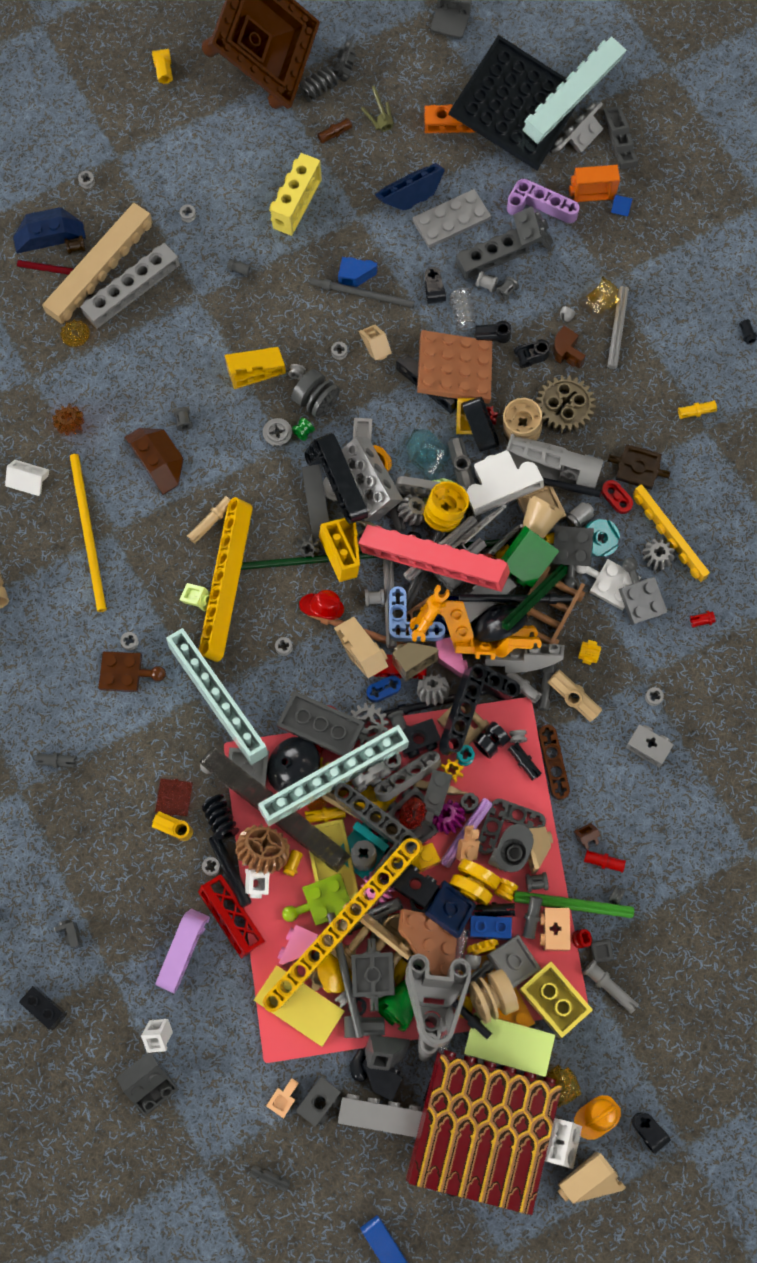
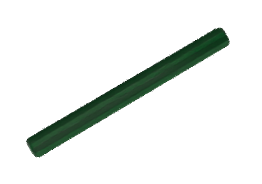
[501,564,568,631]

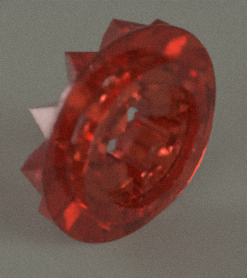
[399,798,428,830]

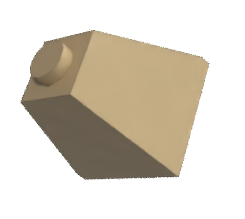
[557,1152,626,1203]

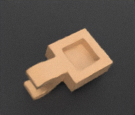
[456,825,480,861]
[266,1078,299,1118]

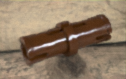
[317,118,353,144]

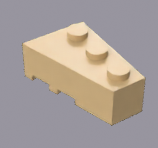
[334,617,388,678]

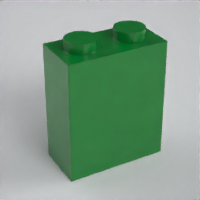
[501,526,559,588]

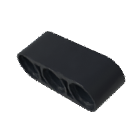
[463,397,499,452]

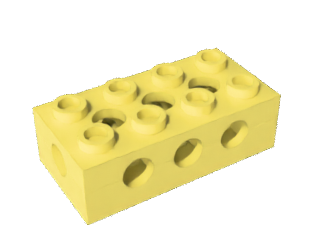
[269,153,322,236]

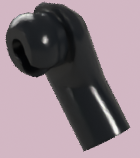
[349,1049,367,1082]

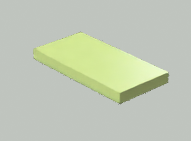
[464,1012,556,1077]

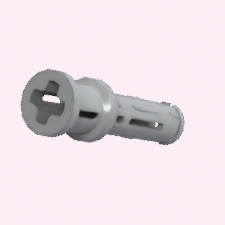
[582,960,639,1014]

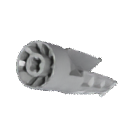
[506,434,604,489]
[433,504,523,592]

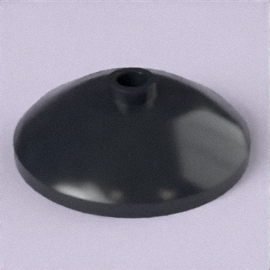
[472,605,528,642]
[267,737,321,792]

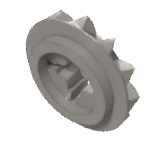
[263,418,292,447]

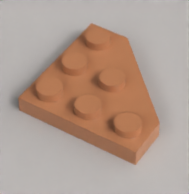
[398,909,457,977]

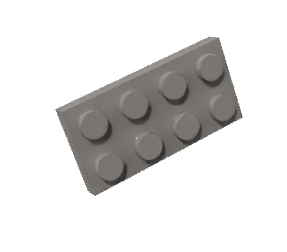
[412,189,491,248]

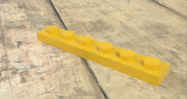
[633,484,710,582]

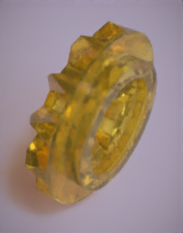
[60,319,90,347]

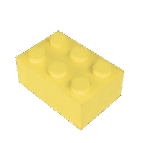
[518,962,593,1039]

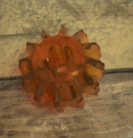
[52,404,85,436]

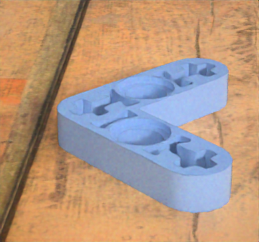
[389,586,445,642]

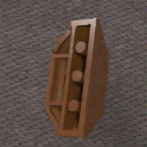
[124,428,184,495]

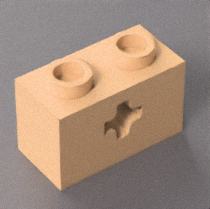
[540,908,571,951]

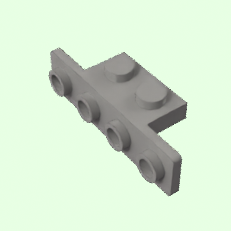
[550,102,603,153]

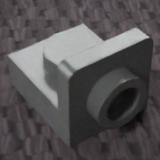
[54,920,83,949]

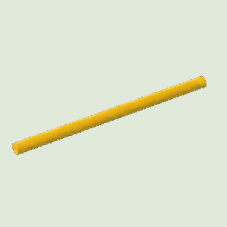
[70,454,107,612]

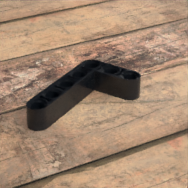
[304,433,368,524]
[439,664,521,756]

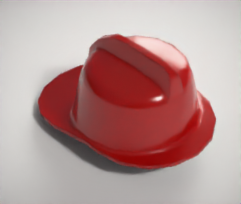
[299,590,344,620]

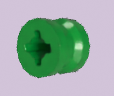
[292,418,315,441]

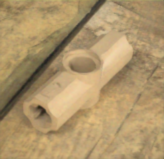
[547,669,602,722]

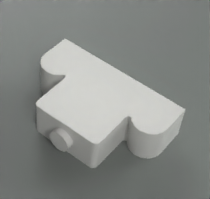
[467,450,544,517]

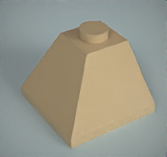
[528,827,553,874]

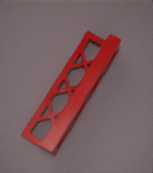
[198,874,265,959]

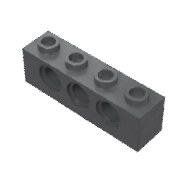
[456,228,529,280]

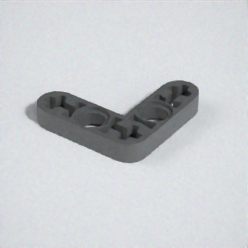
[478,799,546,855]

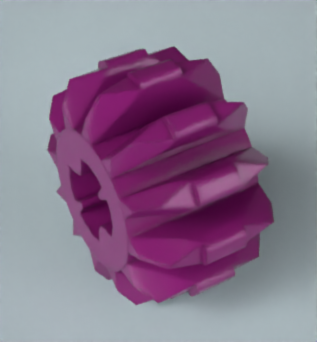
[432,799,466,835]

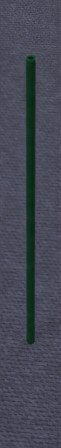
[241,538,516,570]

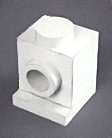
[245,869,270,898]
[141,1019,173,1053]

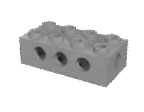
[341,437,403,521]

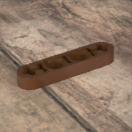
[538,725,570,800]

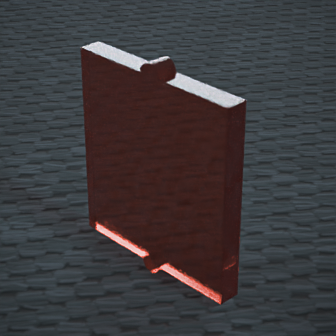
[155,779,193,817]

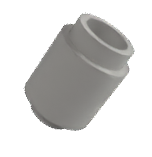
[566,502,594,527]

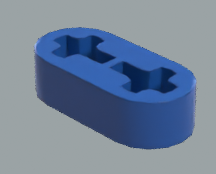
[366,676,401,702]

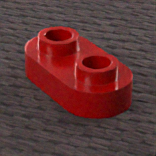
[602,480,633,514]

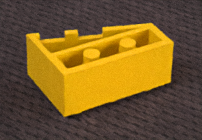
[224,347,286,390]
[319,518,360,582]

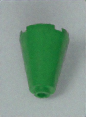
[374,979,414,1032]

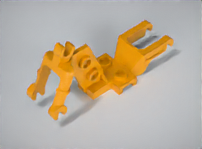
[410,585,542,660]

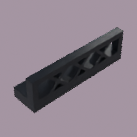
[396,355,457,414]

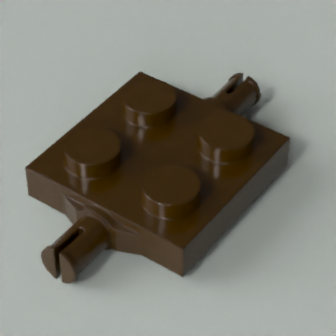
[607,444,671,490]

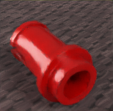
[690,610,715,628]

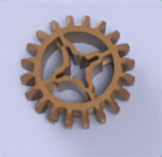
[236,824,290,875]

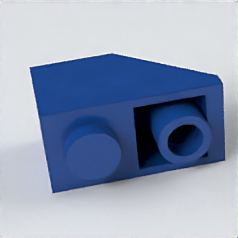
[338,257,378,287]

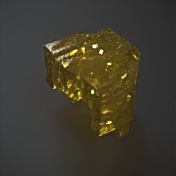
[586,276,619,314]
[546,1064,582,1108]

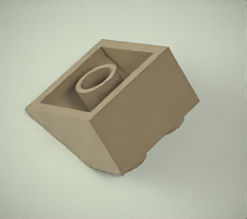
[392,642,439,682]

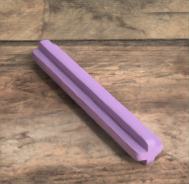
[440,798,493,868]

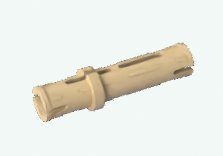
[187,496,230,544]

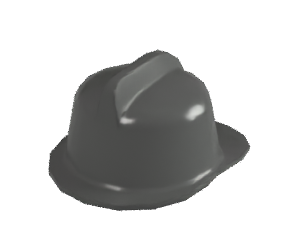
[496,824,534,872]

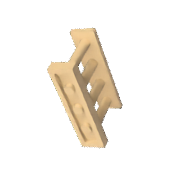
[325,900,413,970]

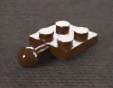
[98,651,166,692]

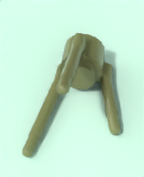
[361,86,394,132]

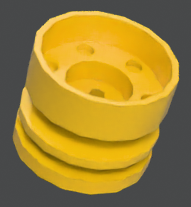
[423,481,469,532]

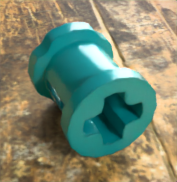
[456,745,475,766]

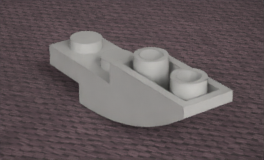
[485,643,565,673]

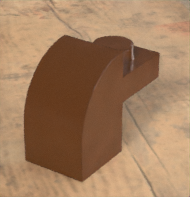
[553,326,586,369]

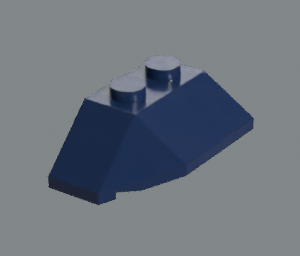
[375,163,445,211]
[13,207,86,253]

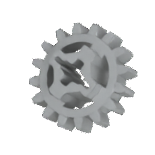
[351,703,389,745]

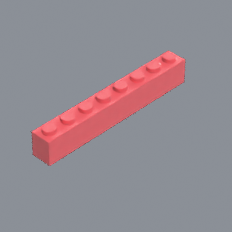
[358,524,510,592]

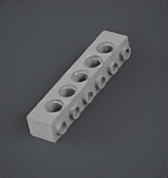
[80,243,180,329]

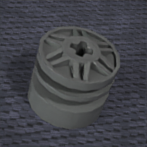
[292,369,340,419]

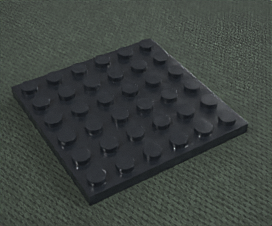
[448,35,578,171]

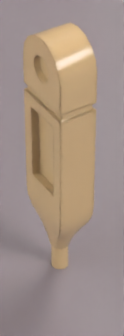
[413,780,467,795]

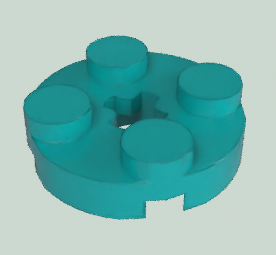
[585,519,620,557]

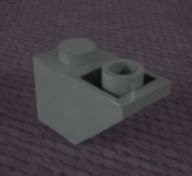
[365,1035,410,1070]

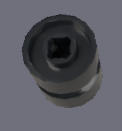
[473,722,510,759]

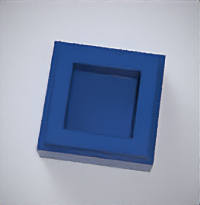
[611,195,632,216]

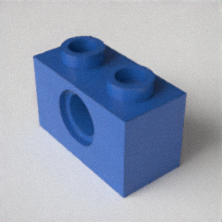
[469,916,512,940]

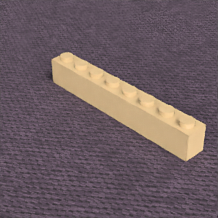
[42,203,153,324]

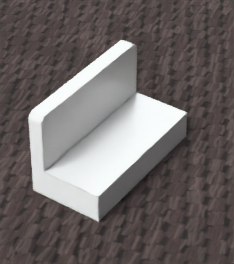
[5,460,49,496]

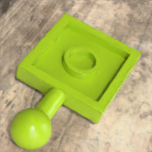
[282,873,350,926]

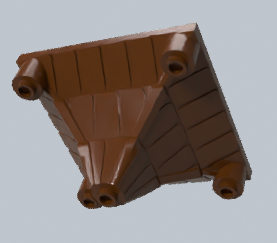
[202,0,320,109]

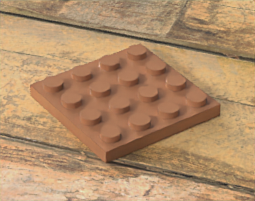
[417,330,492,404]

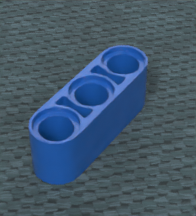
[360,1215,408,1263]

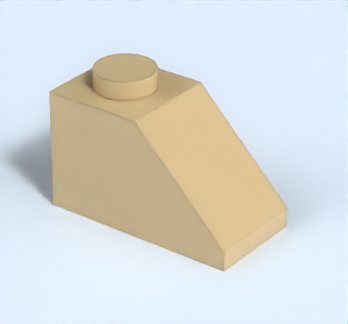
[359,325,392,360]

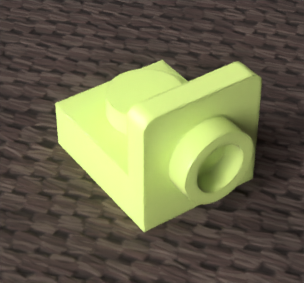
[180,583,210,611]

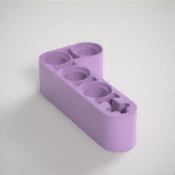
[507,179,579,223]
[156,909,210,993]

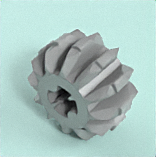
[396,494,426,526]
[642,538,675,571]
[417,674,450,706]

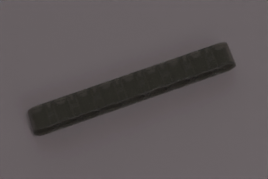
[199,746,350,873]

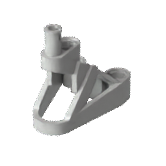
[405,954,471,1062]

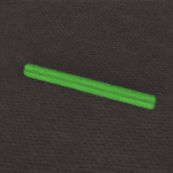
[514,891,634,918]

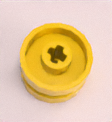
[449,858,501,906]

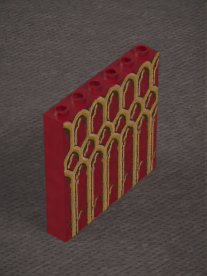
[406,1050,562,1215]

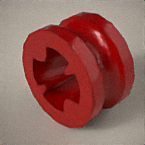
[572,929,592,949]

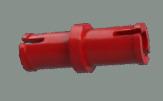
[584,850,626,873]

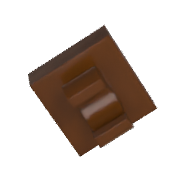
[574,823,600,850]

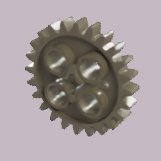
[536,375,596,433]

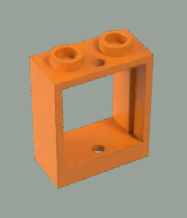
[569,165,620,202]

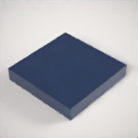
[425,881,476,939]

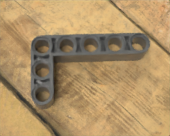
[334,783,417,884]

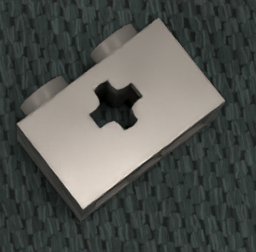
[625,724,674,768]

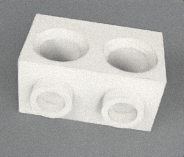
[545,1118,582,1169]

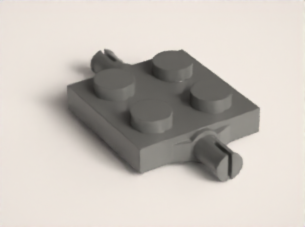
[351,938,395,1012]

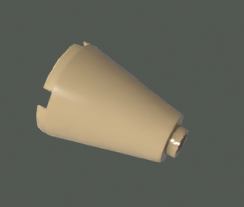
[521,495,565,539]

